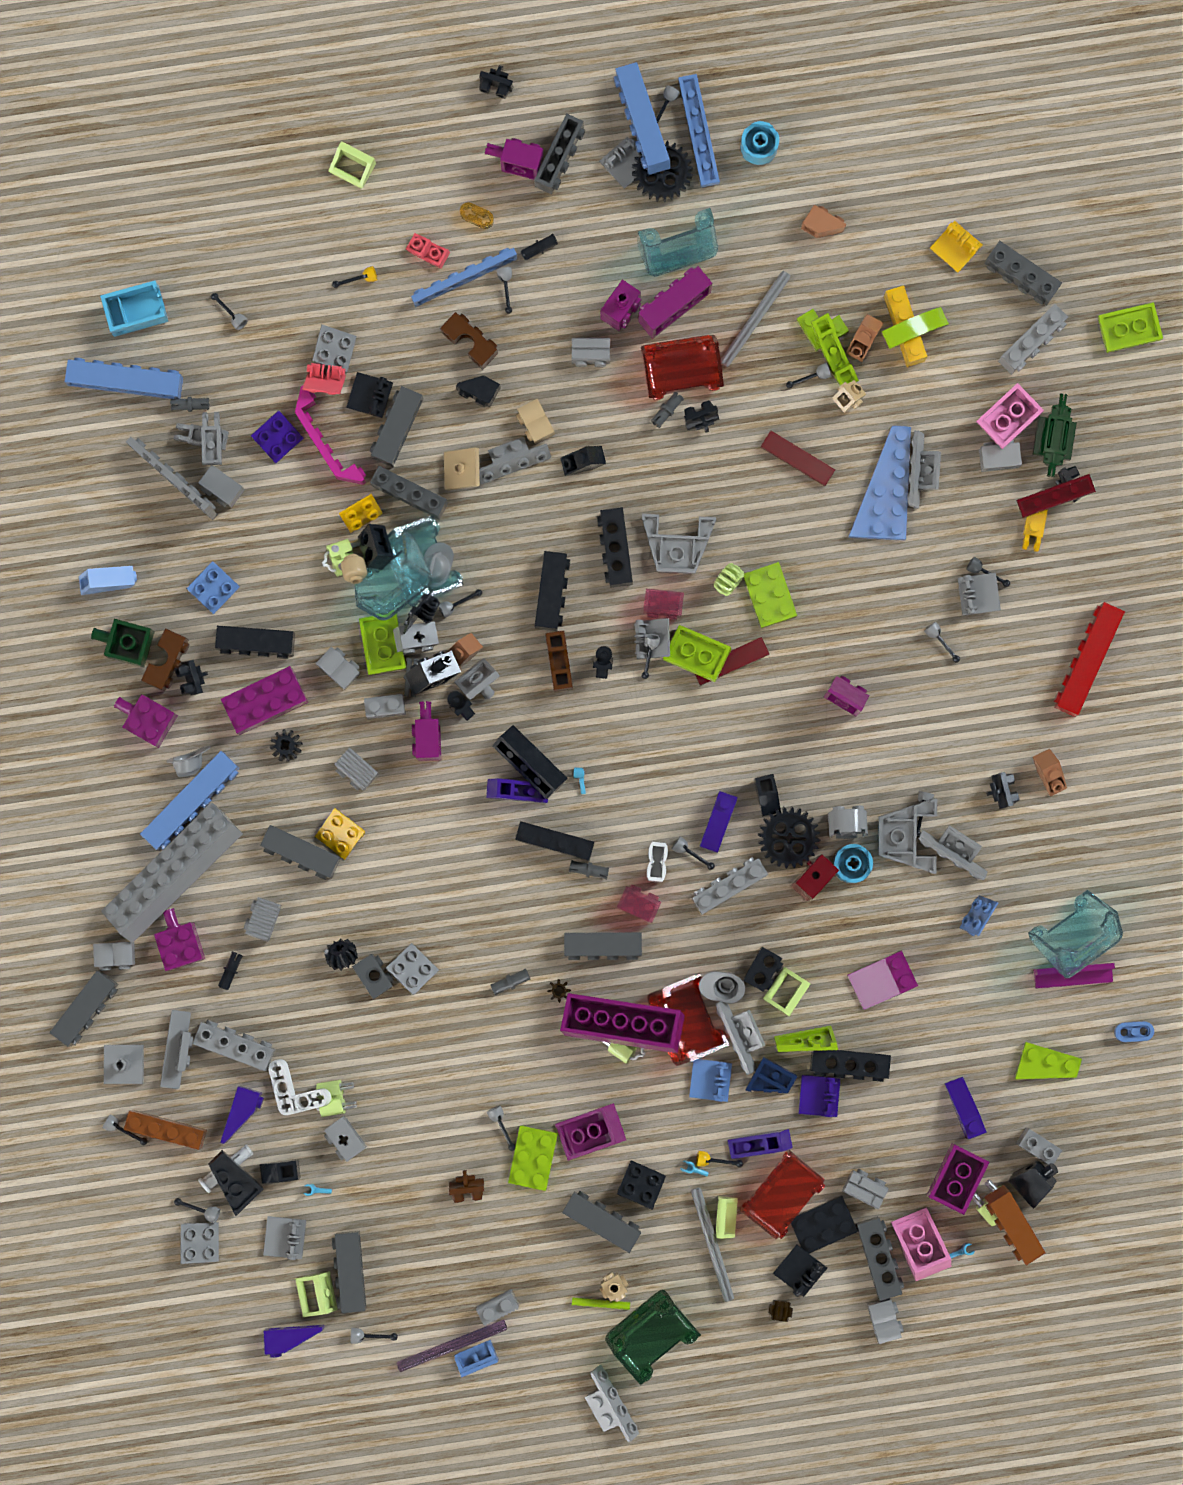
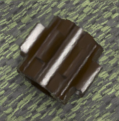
[547,979,571,1003]
[768,1300,793,1322]

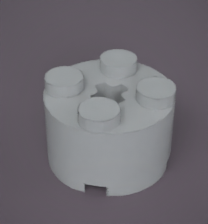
[828,806,868,839]

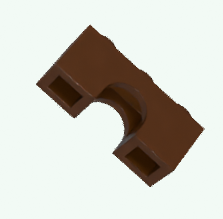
[440,312,498,370]
[141,628,190,692]
[545,630,573,692]

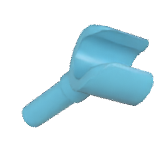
[573,767,586,794]
[680,1160,709,1177]
[304,1184,332,1196]
[949,1243,975,1259]

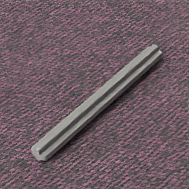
[720,271,790,367]
[691,1188,734,1302]

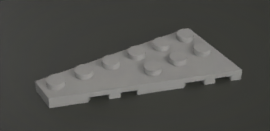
[126,437,217,520]

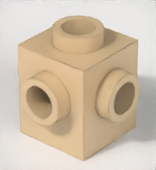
[832,380,866,412]
[600,1272,629,1302]

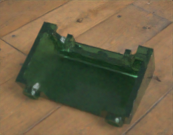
[605,1290,701,1385]

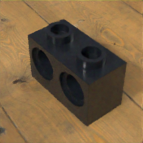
[358,524,394,570]
[743,947,784,992]

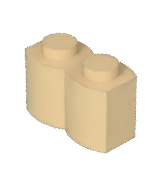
[516,399,555,445]

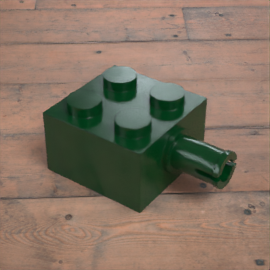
[91,618,155,668]

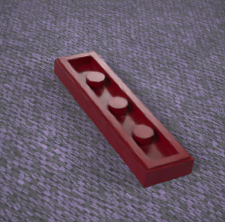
[761,431,836,486]
[1016,474,1096,518]
[695,637,770,686]

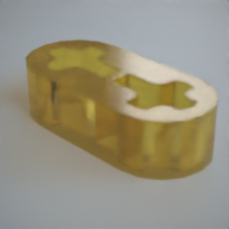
[460,202,494,229]

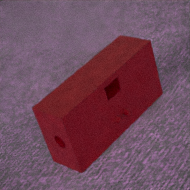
[790,854,839,901]

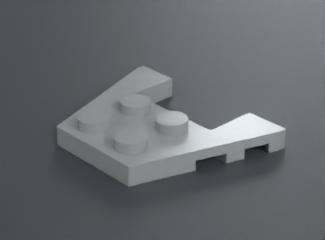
[642,514,716,574]
[878,798,937,874]

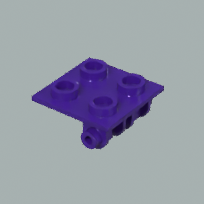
[250,410,304,463]
[799,1075,841,1117]

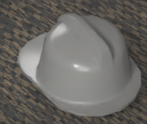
[421,543,454,587]
[166,746,211,777]
[699,971,745,1003]

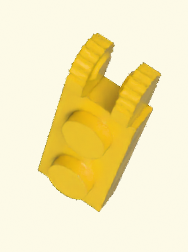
[1022,510,1048,552]

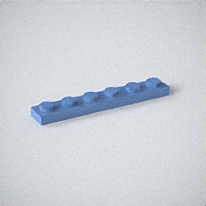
[678,74,720,188]
[411,248,517,307]

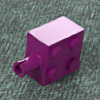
[485,138,544,180]
[600,279,642,331]
[114,694,178,748]
[412,701,442,761]
[154,908,205,971]

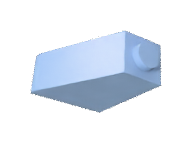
[79,566,137,595]

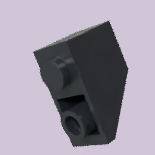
[456,375,501,408]
[560,446,606,476]
[754,774,781,817]
[260,1159,301,1184]

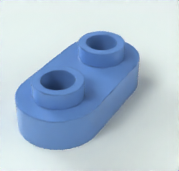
[1114,1021,1154,1042]

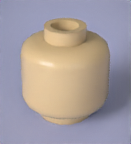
[341,554,367,584]

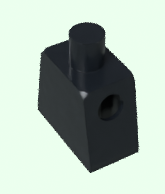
[1008,1161,1058,1209]

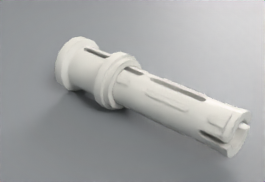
[198,1145,253,1193]

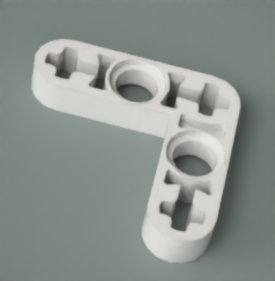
[269,1059,331,1115]

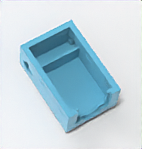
[100,280,169,337]

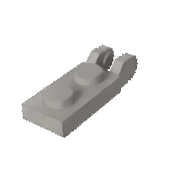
[201,412,222,465]
[174,423,229,451]

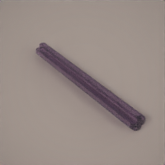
[397,1320,507,1372]

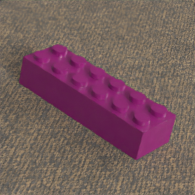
[560,993,685,1053]

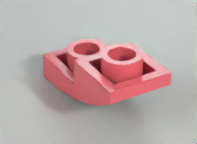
[406,233,450,269]

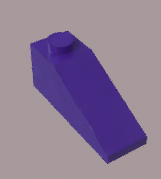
[486,778,548,803]
[700,791,738,853]
[944,1076,987,1139]
[220,1086,264,1144]
[728,1129,793,1159]
[263,1324,324,1358]

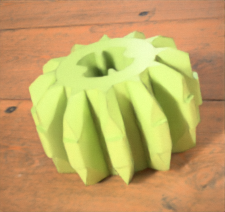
[714,563,744,596]

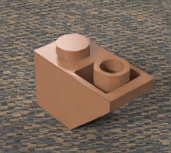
[801,205,846,238]
[846,314,883,362]
[446,633,483,668]
[1033,749,1067,797]

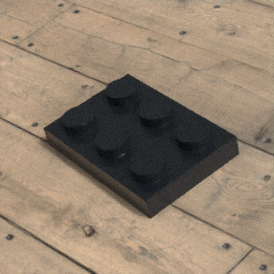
[789,1195,858,1254]

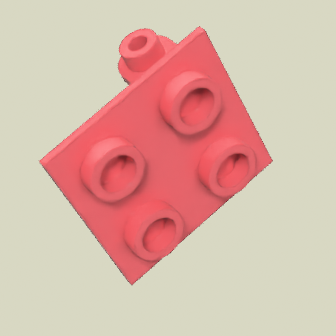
[302,363,346,395]

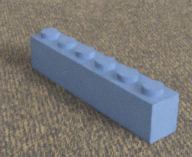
[613,62,670,175]
[65,358,183,399]
[140,751,240,851]

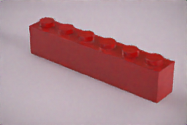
[1054,602,1125,717]

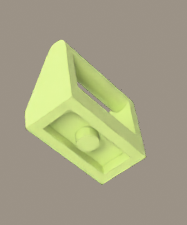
[329,141,376,189]
[763,967,810,1016]
[715,1196,738,1239]
[295,1271,338,1317]

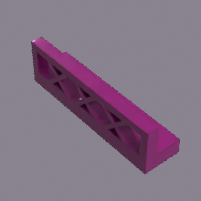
[1033,963,1115,989]

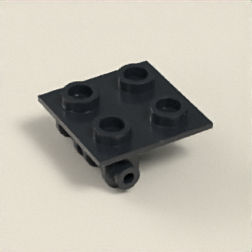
[346,372,393,418]
[403,589,440,634]
[617,1160,666,1210]
[773,1244,828,1297]

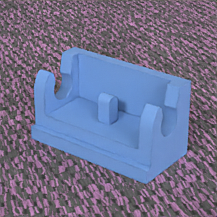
[454,1339,499,1377]

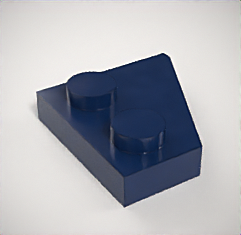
[745,1057,798,1093]

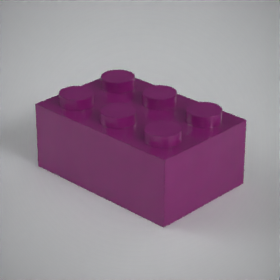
[926,1143,990,1215]

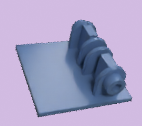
[186,561,240,614]
[960,895,998,936]
[689,1059,732,1102]

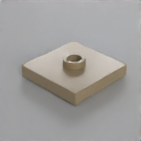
[444,448,480,491]

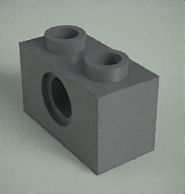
[352,954,394,999]

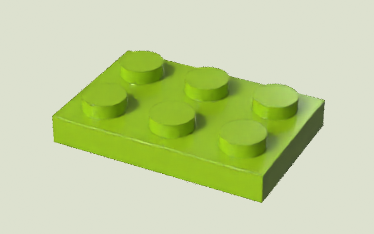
[1098,302,1163,353]
[743,562,797,628]
[359,612,406,675]
[663,625,731,682]
[508,1125,558,1191]

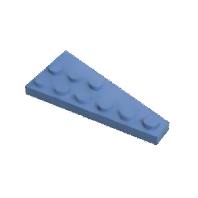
[848,426,911,540]

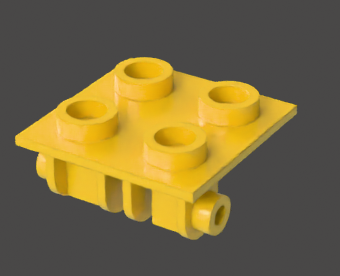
[930,220,983,273]
[339,493,383,533]
[315,808,365,860]

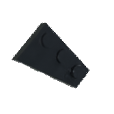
[208,1150,264,1216]

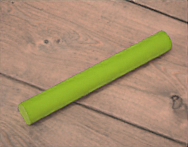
[572,1297,630,1310]

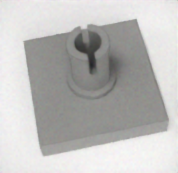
[454,658,500,700]
[104,1045,144,1084]

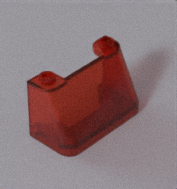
[641,335,724,400]
[647,973,729,1066]
[739,1149,825,1240]

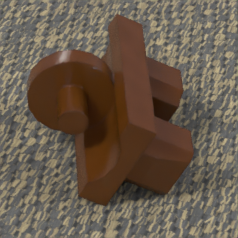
[449,1170,484,1203]

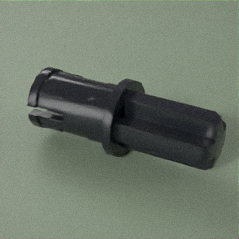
[521,234,558,260]
[218,951,243,990]

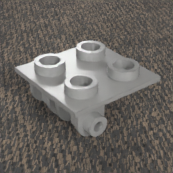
[599,137,647,189]
[312,325,356,372]
[958,573,1001,616]
[634,618,670,659]
[386,943,439,995]
[263,1216,306,1260]
[180,1222,219,1264]

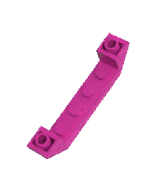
[295,385,366,485]

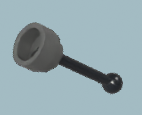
[966,557,1010,587]

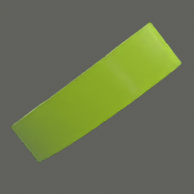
[882,307,949,349]
[811,313,859,386]

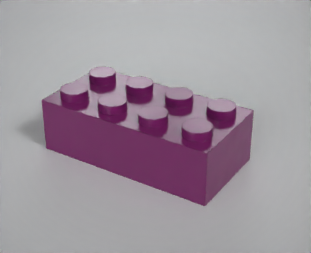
[638,266,713,339]
[221,666,309,735]

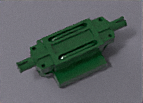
[1032,393,1077,477]

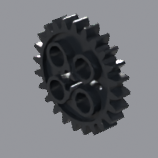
[632,141,693,202]
[758,806,821,869]

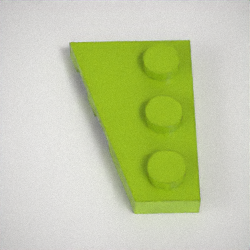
[774,1025,838,1052]
[1015,1042,1082,1079]

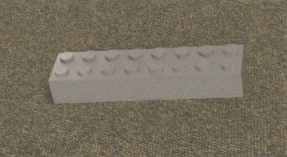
[101,802,243,943]

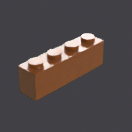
[124,1110,207,1150]
[984,1185,1046,1266]

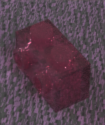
[643,588,684,620]
[617,884,661,924]

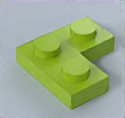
[797,309,849,351]

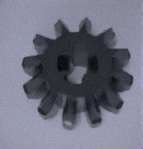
[270,729,303,762]
[324,938,358,971]

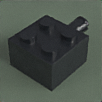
[405,651,461,695]

